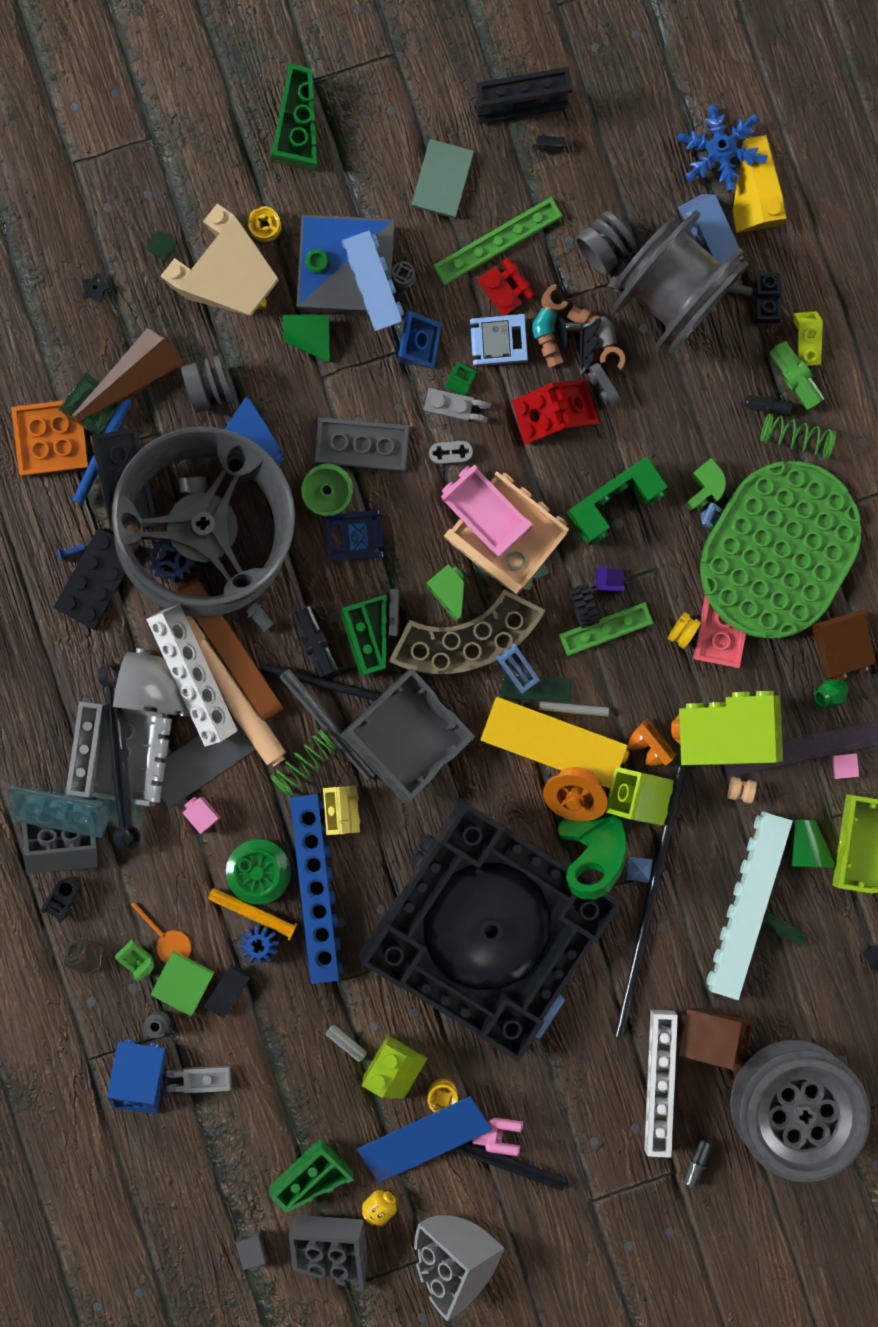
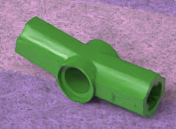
[769,341,824,410]

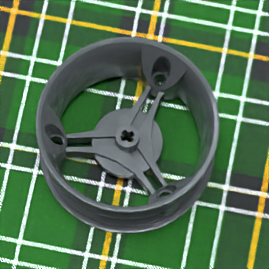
[112,426,295,617]

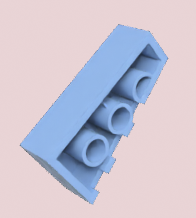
[341,230,404,331]

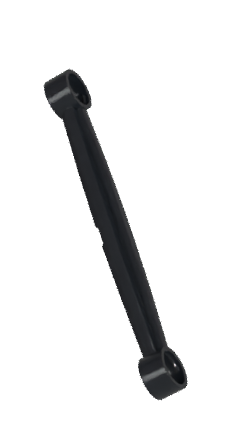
[98,663,141,850]

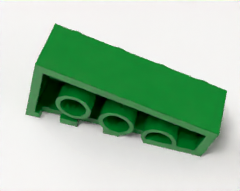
[271,63,317,172]

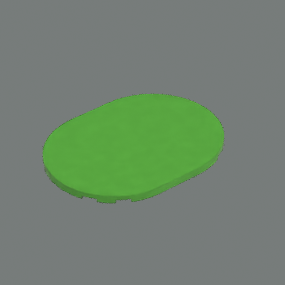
[700,461,861,639]

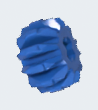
[239,925,279,965]

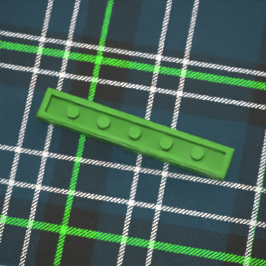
[433,197,563,287]

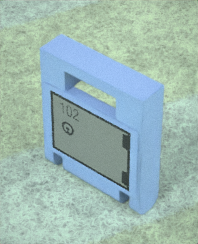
[470,314,528,366]

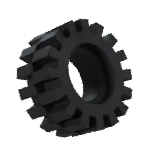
[569,583,600,629]

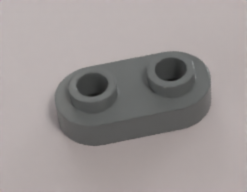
[587,363,621,407]

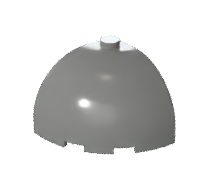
[113,648,191,717]
[414,1215,505,1322]

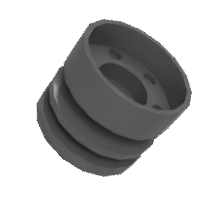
[575,211,637,275]
[181,355,234,413]

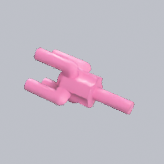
[472,1118,523,1156]

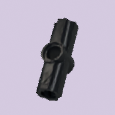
[292,606,338,678]

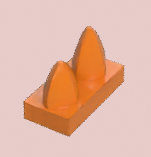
[627,718,677,766]

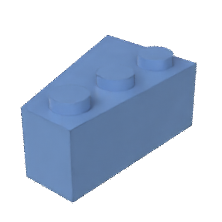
[678,194,744,264]

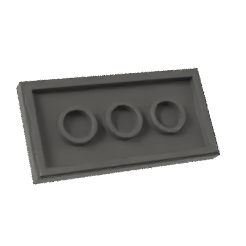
[314,417,410,472]

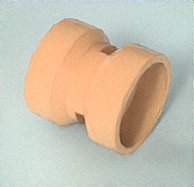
[728,776,757,804]

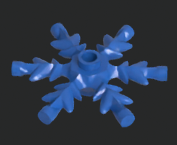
[677,104,768,193]

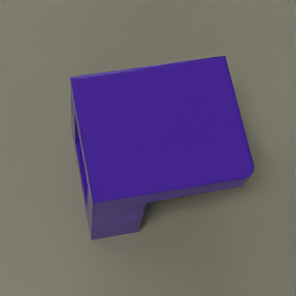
[595,567,625,592]

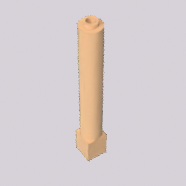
[186,616,286,767]

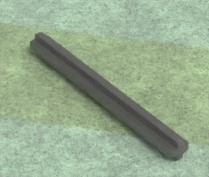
[280,669,376,781]

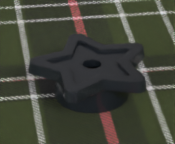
[82,273,111,302]

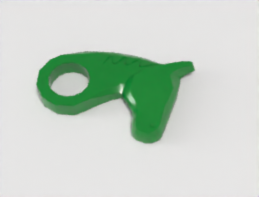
[558,814,626,899]

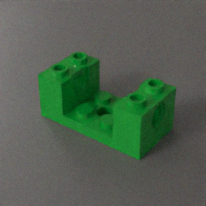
[566,457,668,545]

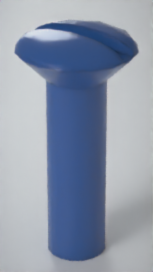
[58,544,86,562]

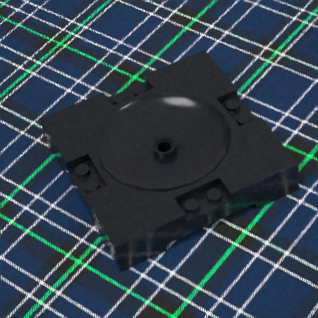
[358,798,622,1062]

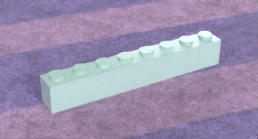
[707,812,793,1000]

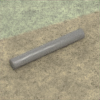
[539,701,609,717]

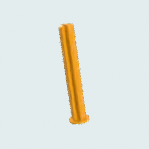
[208,888,298,941]

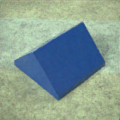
[398,311,442,369]

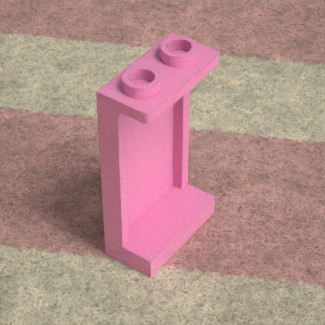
[441,465,533,559]

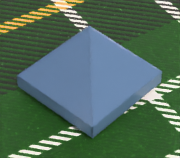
[701,503,723,530]
[626,857,652,883]

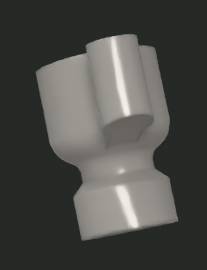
[178,476,209,496]

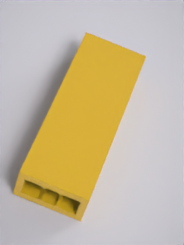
[480,697,629,789]

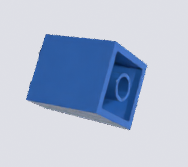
[225,397,284,467]
[107,1040,166,1114]

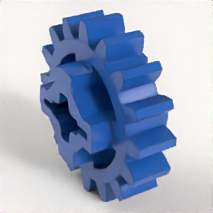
[146,540,197,583]

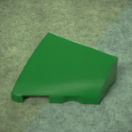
[790,819,835,868]

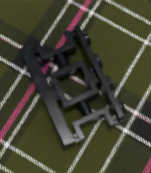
[475,66,573,124]

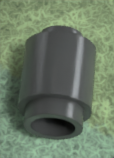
[144,1011,170,1038]

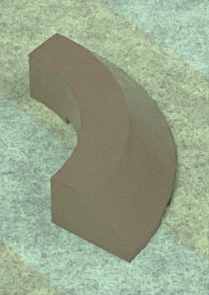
[389,589,545,674]

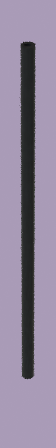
[614,764,686,1038]

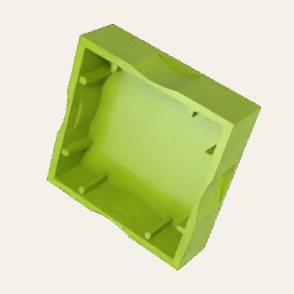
[832,794,878,893]

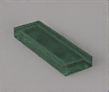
[501,675,571,702]

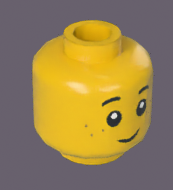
[362,1190,397,1226]

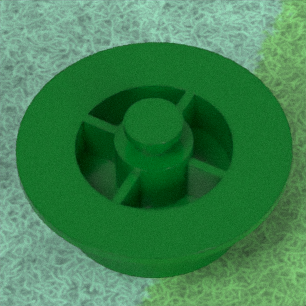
[226,839,291,904]

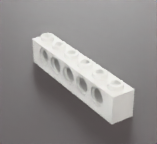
[146,604,238,746]
[644,1010,678,1157]

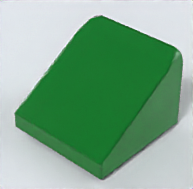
[445,362,478,396]

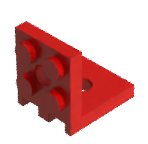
[512,379,599,445]

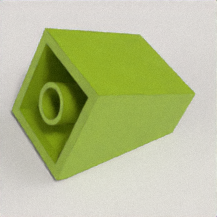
[605,767,674,826]
[362,1035,427,1099]

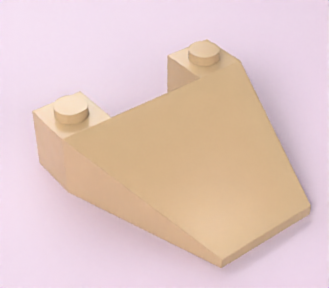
[160,204,279,317]

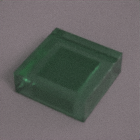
[145,229,178,262]

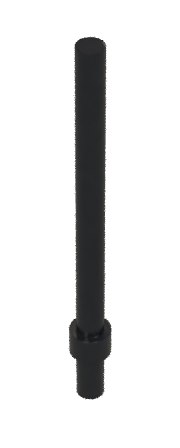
[263,664,382,701]

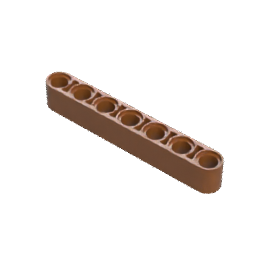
[177,576,284,721]

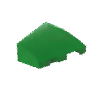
[283,315,330,363]

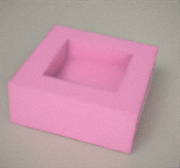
[832,753,859,779]

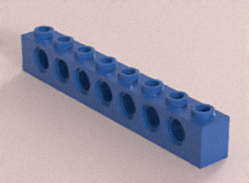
[290,793,344,984]

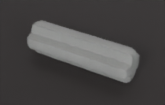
[326,1025,367,1062]

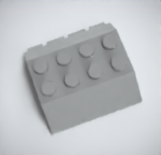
[66,701,172,806]

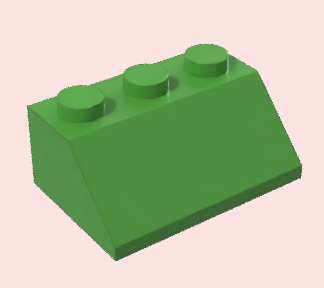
[427,564,464,622]

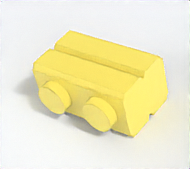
[323,786,361,835]

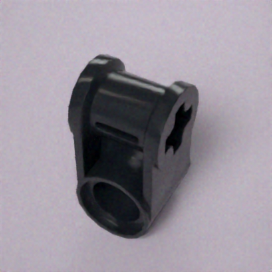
[41,876,80,923]

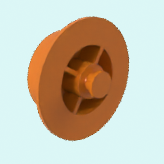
[543,767,608,821]

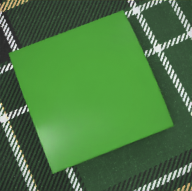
[151,951,215,1017]

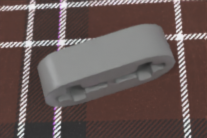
[429,441,473,465]

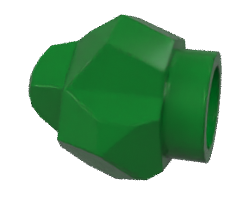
[814,680,848,708]

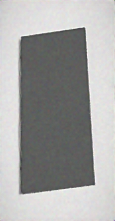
[158,714,276,808]

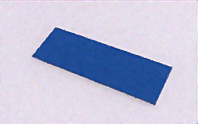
[357,1096,492,1183]

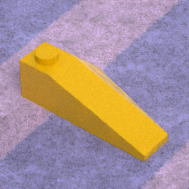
[732,135,786,233]

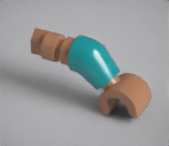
[532,285,568,368]

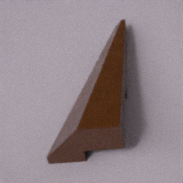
[72,328,185,424]

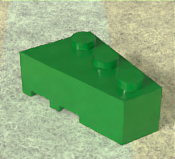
[340,595,387,677]
[269,1138,354,1213]

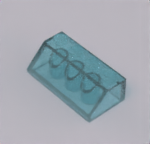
[9,785,111,838]

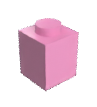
[183,797,221,834]

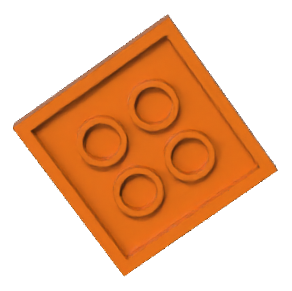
[11,400,89,477]

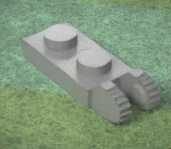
[424,388,491,423]
[165,1066,232,1093]

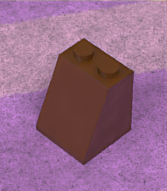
[810,609,876,680]
[677,1008,753,1070]

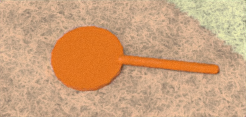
[131,902,191,963]

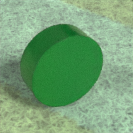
[305,249,329,274]

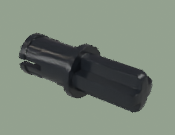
[745,395,792,416]

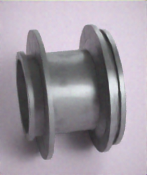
[612,210,749,354]
[730,1040,871,1182]

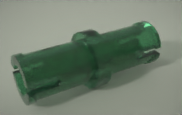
[762,910,807,947]

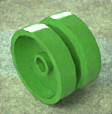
[301,463,353,516]

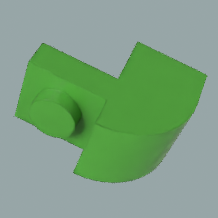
[685,458,726,511]

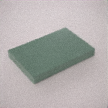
[411,139,474,219]

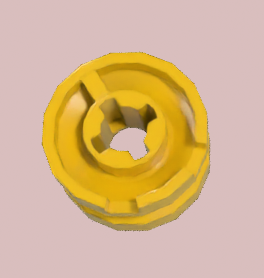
[248,206,281,243]
[668,612,701,649]

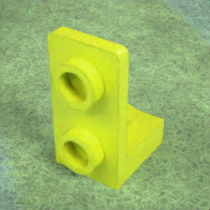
[793,311,823,366]

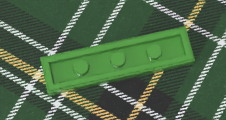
[559,602,654,656]

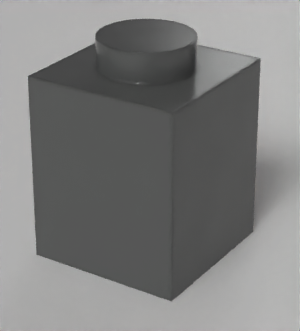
[235,1230,268,1271]

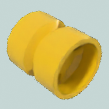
[428,1078,458,1112]

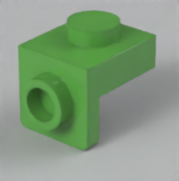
[115,940,155,982]

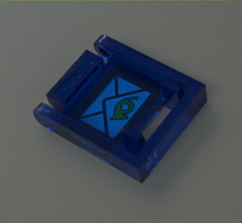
[325,510,385,562]

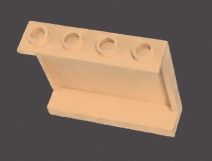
[444,472,569,595]

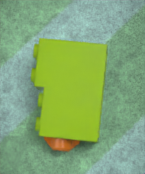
[671,691,783,765]

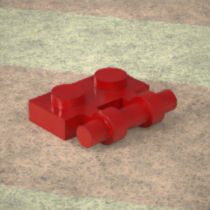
[477,257,535,316]

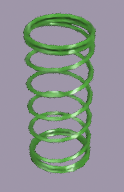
[760,413,836,459]
[271,729,340,797]

